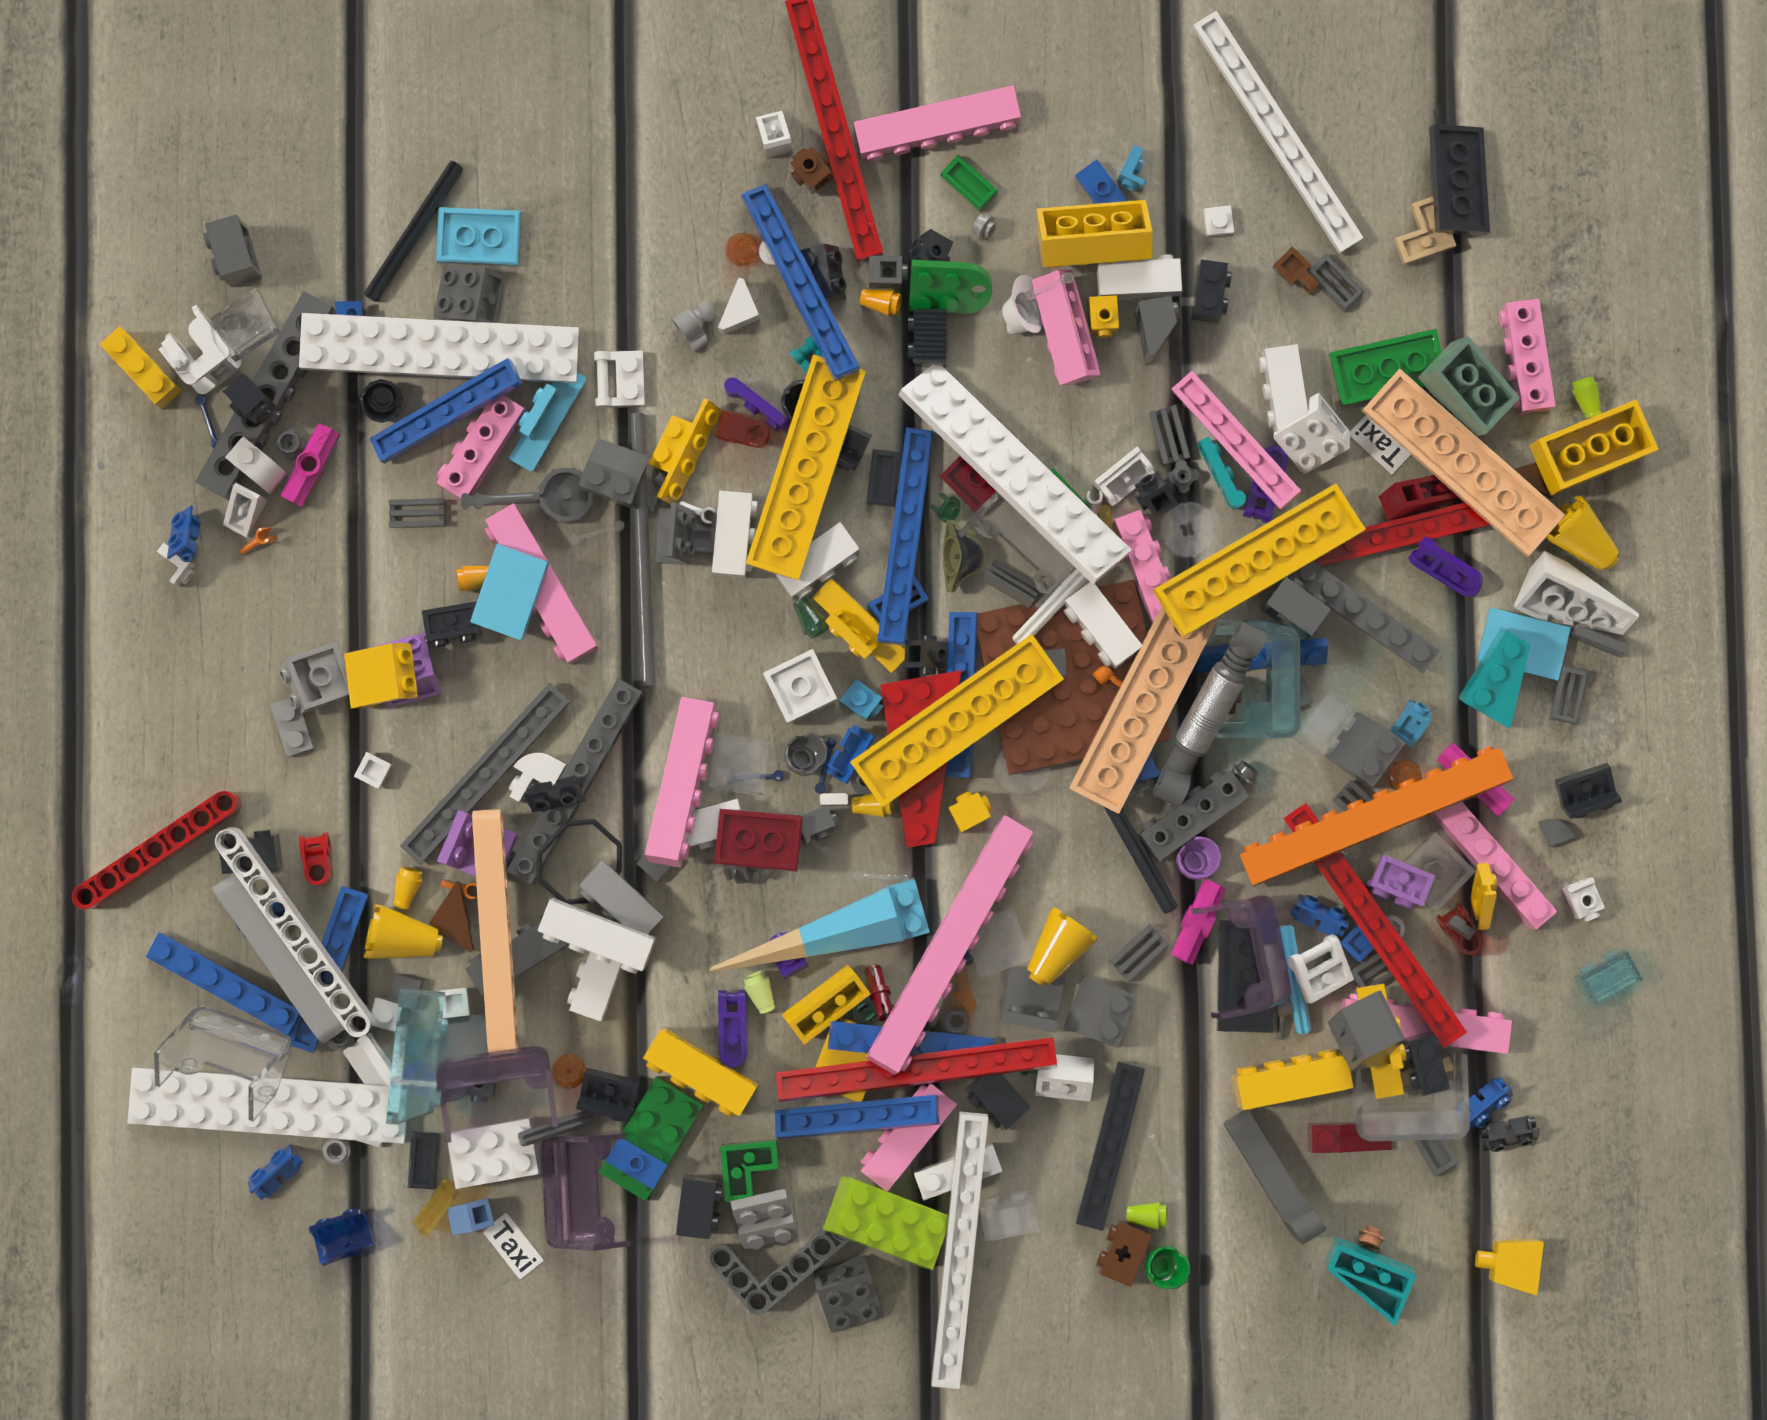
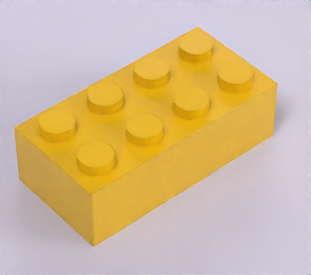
[1037,200,1153,268]
[1529,399,1659,496]
[643,1028,759,1117]
[1231,1049,1354,1110]

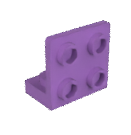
[374,633,442,708]
[437,810,518,877]
[1364,854,1435,909]

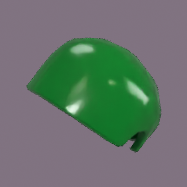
[1145,1246,1190,1289]

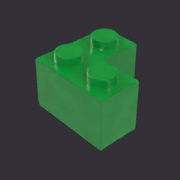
[720,1139,779,1203]

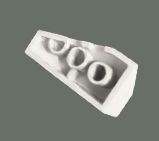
[1514,551,1639,635]

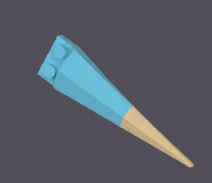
[709,878,929,972]

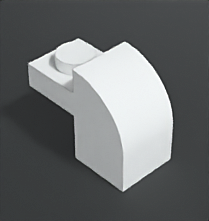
[225,437,288,495]
[509,753,567,803]

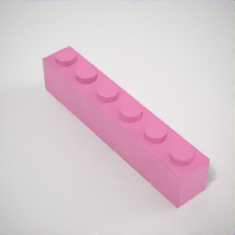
[854,85,1021,161]
[485,503,598,664]
[645,697,720,868]
[1431,802,1557,930]
[1341,994,1512,1054]

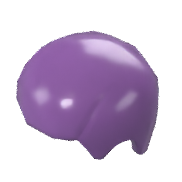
[1176,836,1221,880]

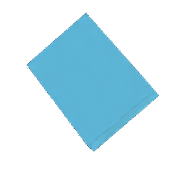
[436,207,522,267]
[470,544,550,640]
[1476,608,1571,681]

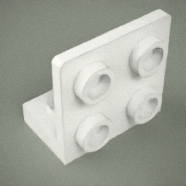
[1273,393,1350,474]

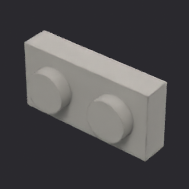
[270,699,315,757]

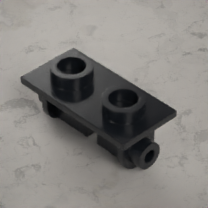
[524,775,586,813]
[1479,1115,1540,1152]

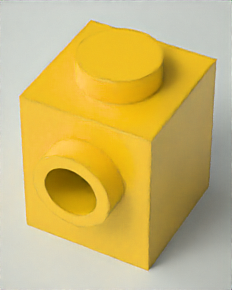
[1088,295,1119,338]
[948,791,993,833]

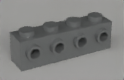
[1138,769,1250,862]

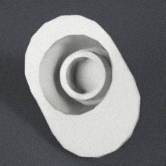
[1002,275,1042,334]

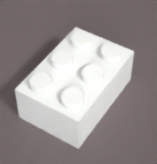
[446,1117,542,1189]

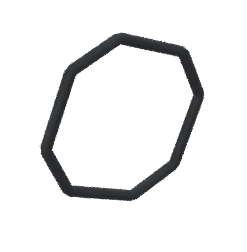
[536,819,622,905]

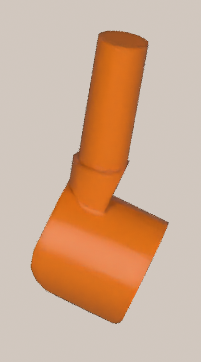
[239,527,278,555]
[1093,666,1123,687]
[441,880,477,899]

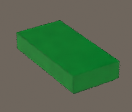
[940,155,998,212]

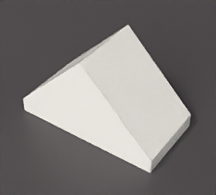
[756,111,793,158]
[718,277,760,335]
[223,483,267,538]

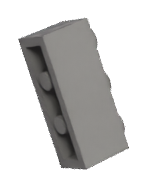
[579,860,664,934]

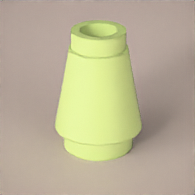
[743,971,775,1014]

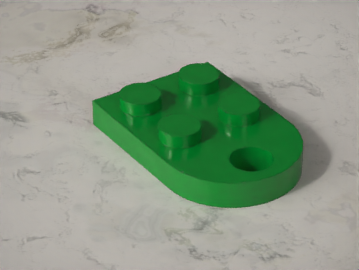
[909,260,992,314]

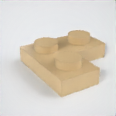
[1394,196,1456,265]

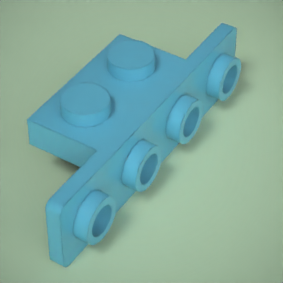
[509,373,587,472]

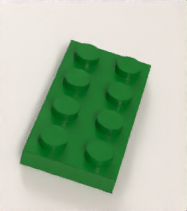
[1328,329,1442,407]
[598,1076,704,1201]

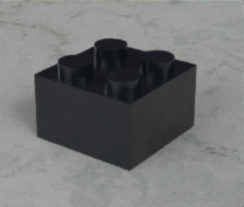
[676,1175,723,1239]

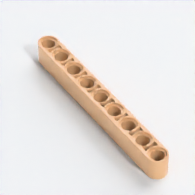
[472,809,519,1059]

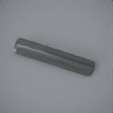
[518,1111,594,1147]

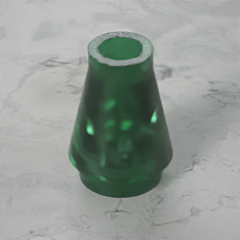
[792,597,829,639]

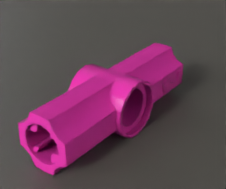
[280,423,340,508]
[1436,742,1514,816]
[1170,879,1226,964]

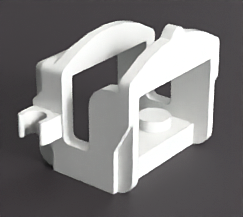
[159,305,242,395]

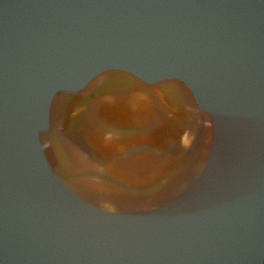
[725,232,759,267]
[1388,760,1423,791]
[552,1054,586,1089]

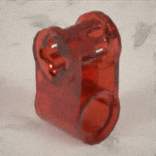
[715,410,770,448]
[1435,902,1484,956]

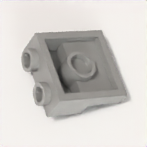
[279,641,349,714]
[731,1189,798,1250]

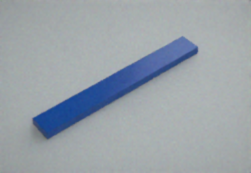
[741,184,860,381]
[877,427,933,646]

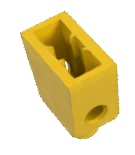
[1475,1239,1544,1295]

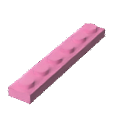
[1172,371,1302,510]

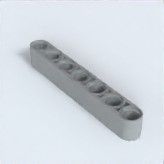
[213,872,345,1044]

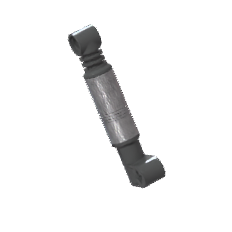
[1153,621,1268,807]

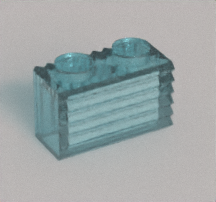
[1574,948,1643,1006]

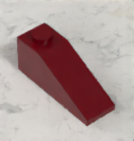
[1378,475,1461,521]
[1307,1122,1392,1153]

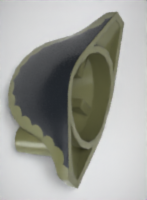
[943,520,985,592]

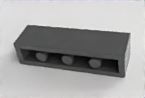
[465,914,570,997]

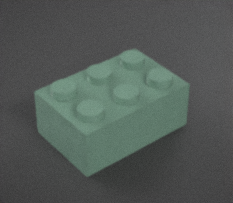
[1418,336,1520,437]

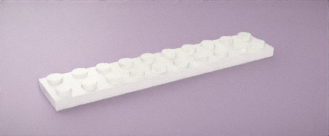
[299,313,579,383]
[898,365,1132,585]
[127,1067,410,1144]

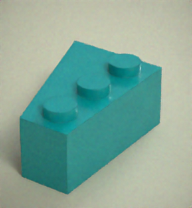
[1459,627,1530,729]
[1325,1236,1417,1326]

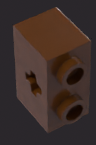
[1096,1220,1152,1287]

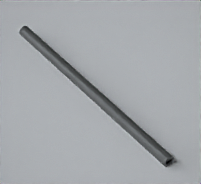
[630,413,655,687]

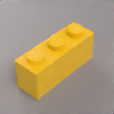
[99,326,182,409]
[782,964,871,1045]

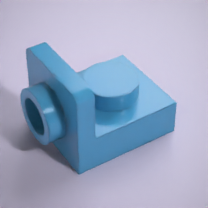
[1117,145,1147,192]
[840,679,883,721]
[1390,700,1432,748]

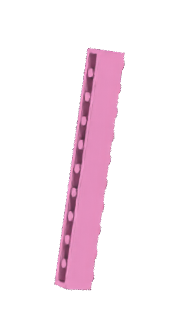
[865,815,1033,1075]

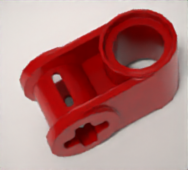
[299,832,334,887]

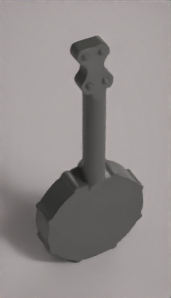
[461,468,593,523]

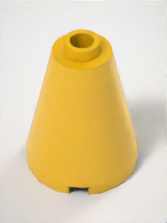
[1545,496,1619,570]
[364,904,443,959]
[1027,906,1099,986]

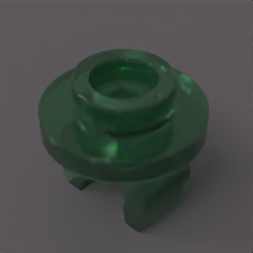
[930,493,961,523]
[852,997,878,1025]

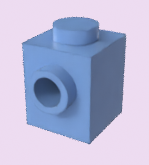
[446,1198,494,1235]

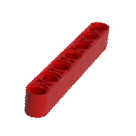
[72,791,241,909]

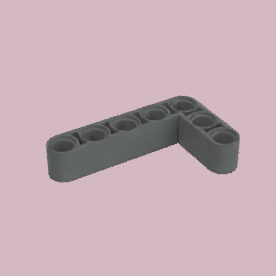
[1223,1109,1326,1245]
[709,1228,850,1315]

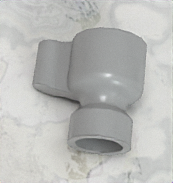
[672,299,717,352]

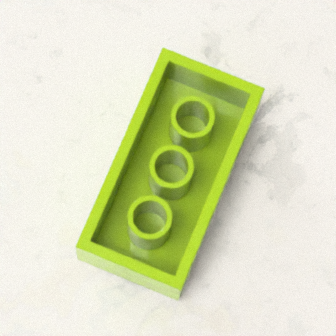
[823,1176,949,1270]

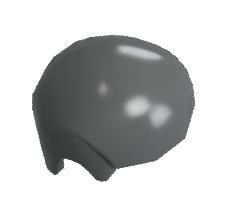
[784,733,828,776]

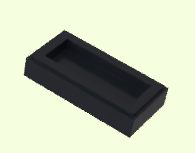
[867,449,900,507]
[407,1132,440,1190]

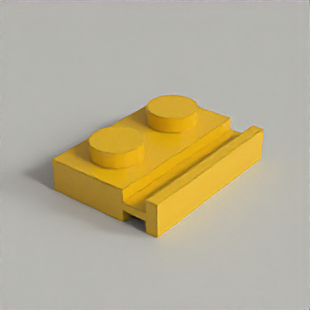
[1470,863,1497,930]

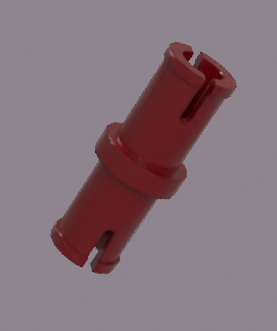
[864,964,893,1022]

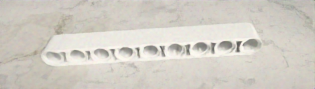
[215,827,374,1037]

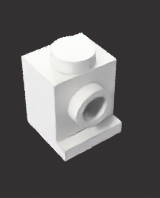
[1562,877,1605,922]

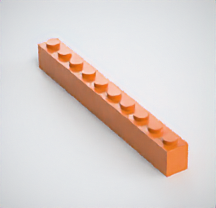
[1240,746,1514,887]

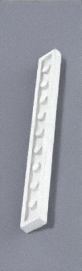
[1193,11,1363,254]
[931,1112,988,1389]

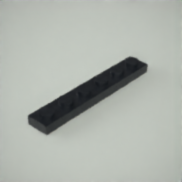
[1076,1061,1145,1231]

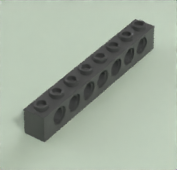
[195,291,336,501]
[507,678,644,885]

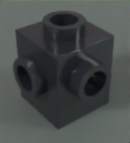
[908,229,954,265]
[1134,471,1179,519]
[904,635,948,675]

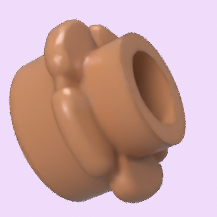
[1358,1226,1385,1249]

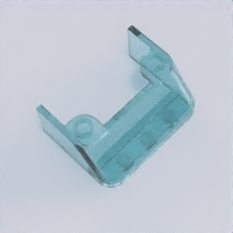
[1215,620,1300,738]
[386,988,448,1125]

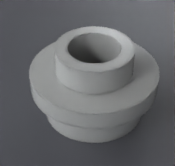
[972,214,996,241]
[323,1138,351,1165]

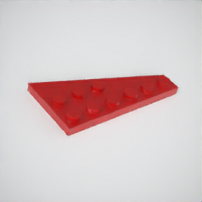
[880,670,962,848]

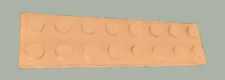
[1362,369,1565,557]
[1069,606,1219,814]

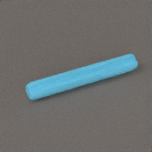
[1278,925,1312,1034]

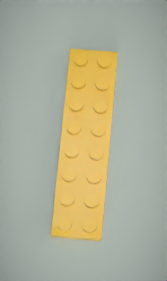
[746,354,866,581]
[1153,484,1366,638]
[850,634,1064,808]

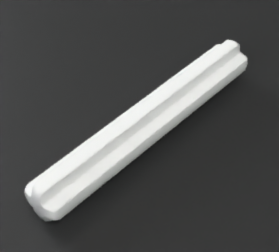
[1012,569,1088,644]

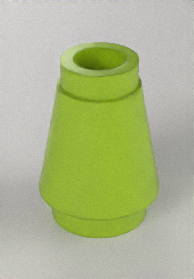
[1571,376,1601,418]
[1127,1202,1167,1230]

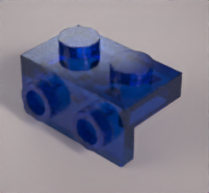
[308,1208,376,1266]

